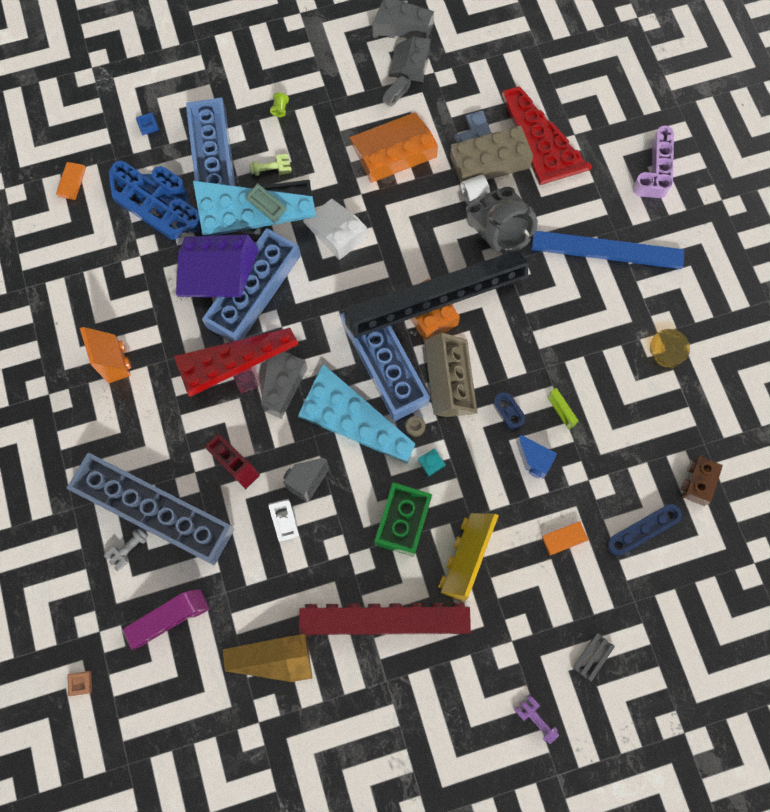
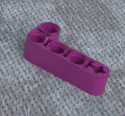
[122,590,210,650]

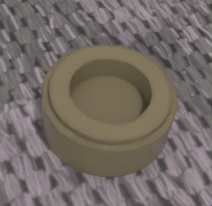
[405,416,425,437]

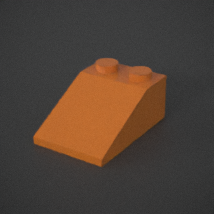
[410,278,460,342]
[80,327,132,383]

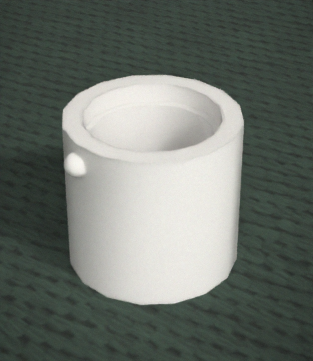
[460,174,490,204]

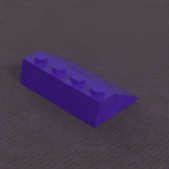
[176,235,259,297]

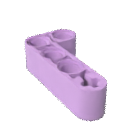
[633,126,674,198]

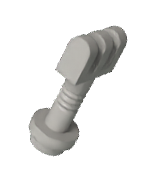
[104,528,148,571]

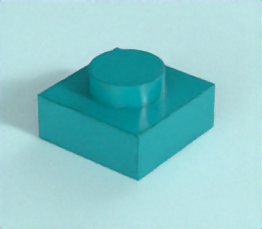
[418,448,446,477]

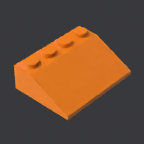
[349,112,438,183]

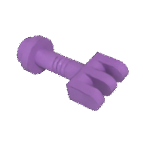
[514,694,559,744]

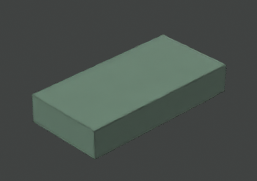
[245,183,287,224]

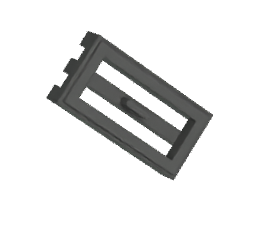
[573,633,615,682]

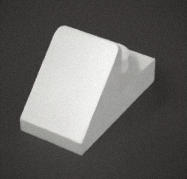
[269,499,299,541]

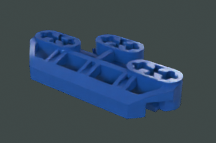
[109,161,201,240]

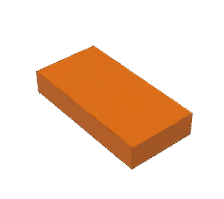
[56,162,86,200]
[542,521,588,556]

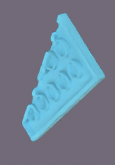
[193,181,316,236]
[298,364,415,463]

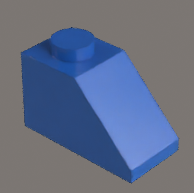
[517,435,557,479]

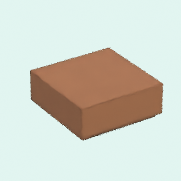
[67,671,92,696]

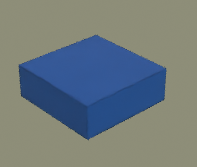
[136,112,159,136]

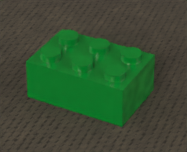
[374,482,432,557]

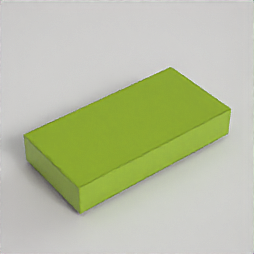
[548,388,578,429]

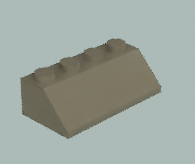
[424,333,477,417]

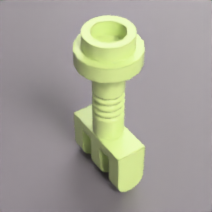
[250,154,292,176]

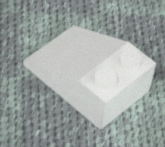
[303,199,368,260]

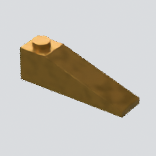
[223,634,313,682]

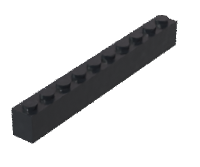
[344,250,529,338]

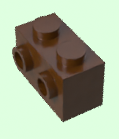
[681,456,723,506]

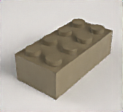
[450,126,533,183]

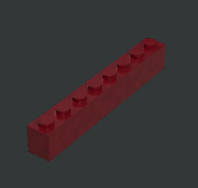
[299,603,471,635]

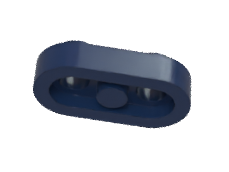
[493,392,525,430]

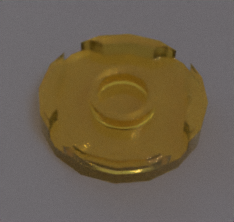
[650,329,690,367]

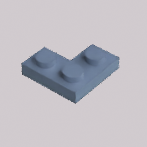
[454,110,491,143]

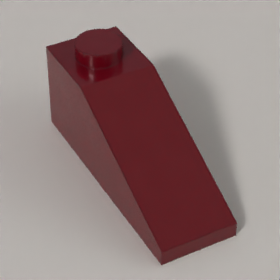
[204,433,260,490]

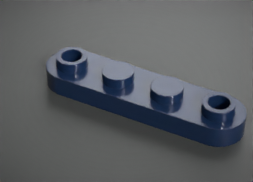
[607,504,682,556]

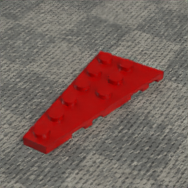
[502,86,592,185]
[174,328,299,397]

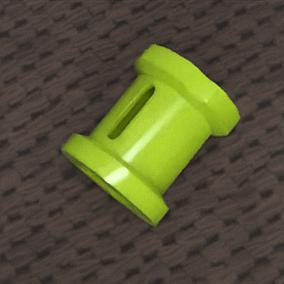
[270,92,289,117]

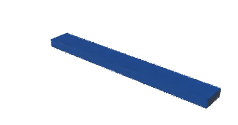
[531,231,684,269]

